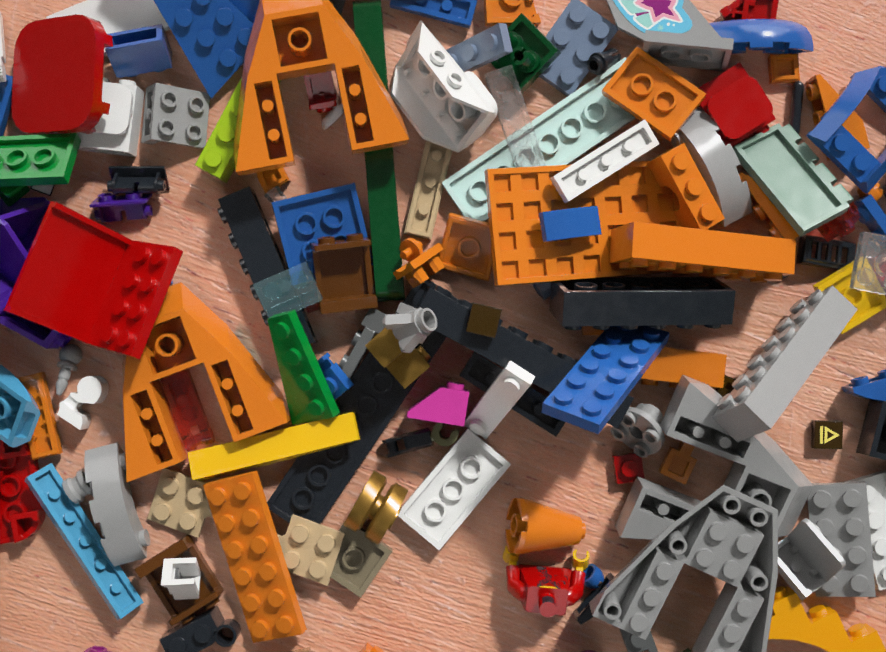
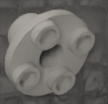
[610,403,665,458]

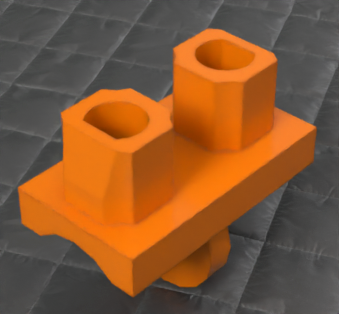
[393,238,445,288]

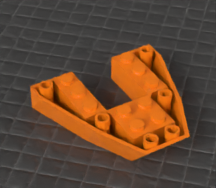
[233,0,409,176]
[122,282,291,482]

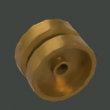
[343,470,408,545]

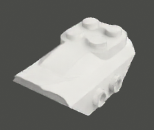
[391,20,498,153]

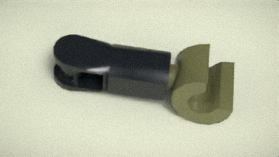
[382,422,459,458]

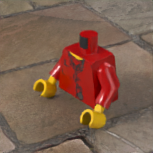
[502,545,589,617]

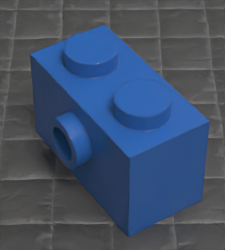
[105,24,172,78]

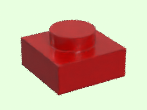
[612,452,645,484]

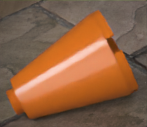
[505,497,586,555]

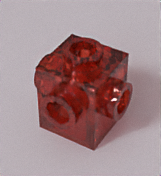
[817,201,861,242]

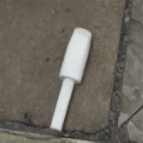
[322,103,343,130]

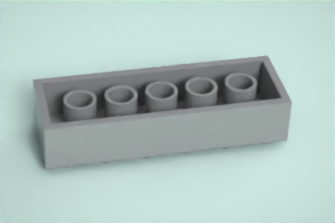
[712,285,858,442]

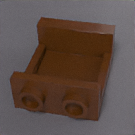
[311,233,378,314]
[134,535,224,626]

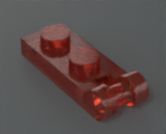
[160,369,215,452]

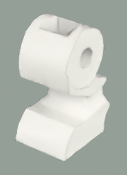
[57,376,109,430]

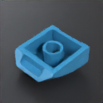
[0,365,41,448]

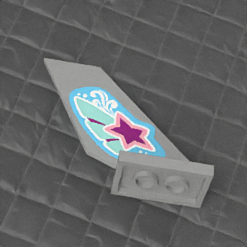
[606,0,734,72]

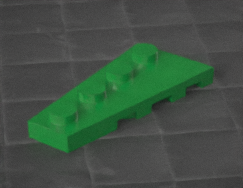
[267,309,340,425]

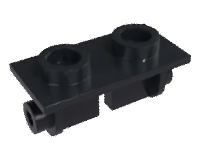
[107,166,170,194]

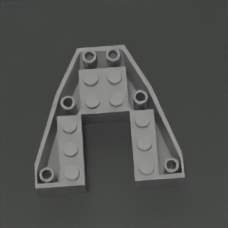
[615,375,813,540]
[589,485,778,652]

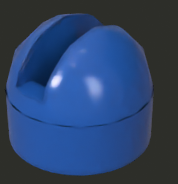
[583,564,604,589]

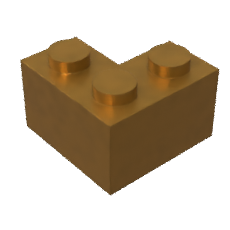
[365,328,431,389]

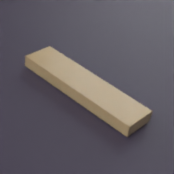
[404,140,452,240]

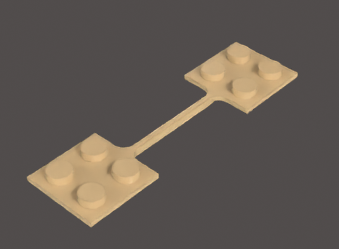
[147,468,345,586]

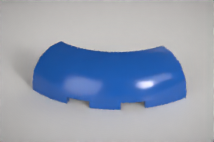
[709,19,814,54]

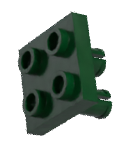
[491,13,561,94]

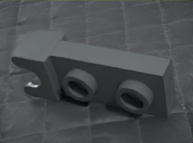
[339,308,386,379]

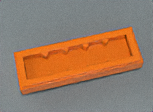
[18,372,63,460]

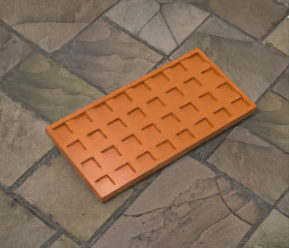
[484,161,708,286]

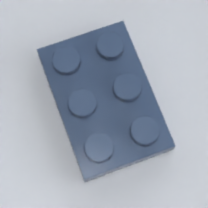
[539,0,618,97]

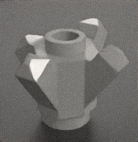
[382,302,437,353]

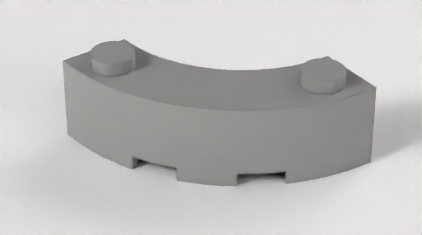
[671,107,752,227]
[84,442,150,566]

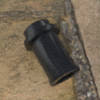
[587,48,621,75]

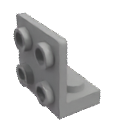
[141,83,210,149]

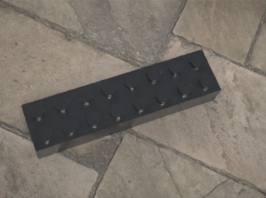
[416,285,634,429]

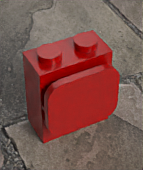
[698,62,776,148]

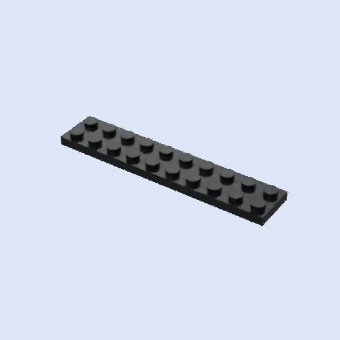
[267,279,459,524]

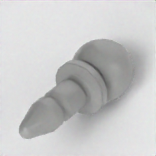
[56,344,82,396]

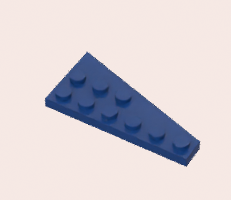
[154,0,253,99]

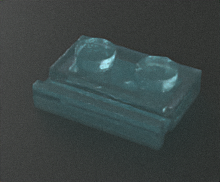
[253,261,323,318]

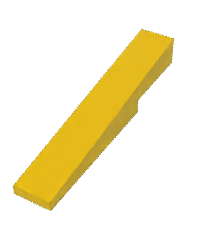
[188,412,360,481]

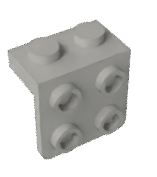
[778,518,846,601]

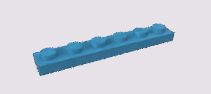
[24,463,144,621]

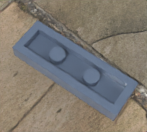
[446,23,513,72]

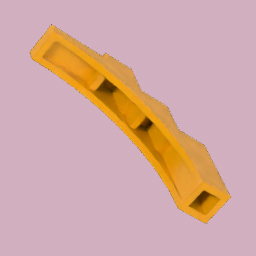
[768,586,886,652]

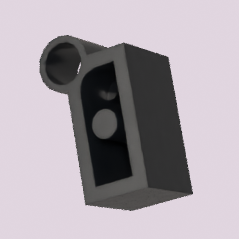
[159,606,241,652]

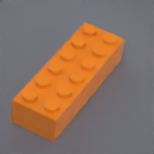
[609,222,796,283]

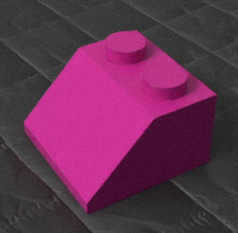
[407,381,469,426]

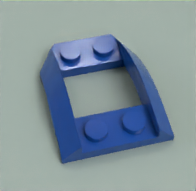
[806,66,886,193]

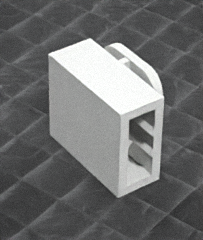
[74,77,145,157]

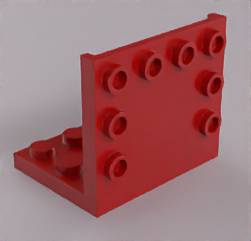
[4,201,183,359]

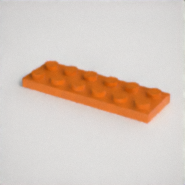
[203,470,307,643]

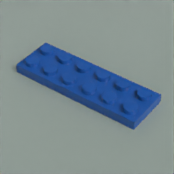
[542,325,670,434]

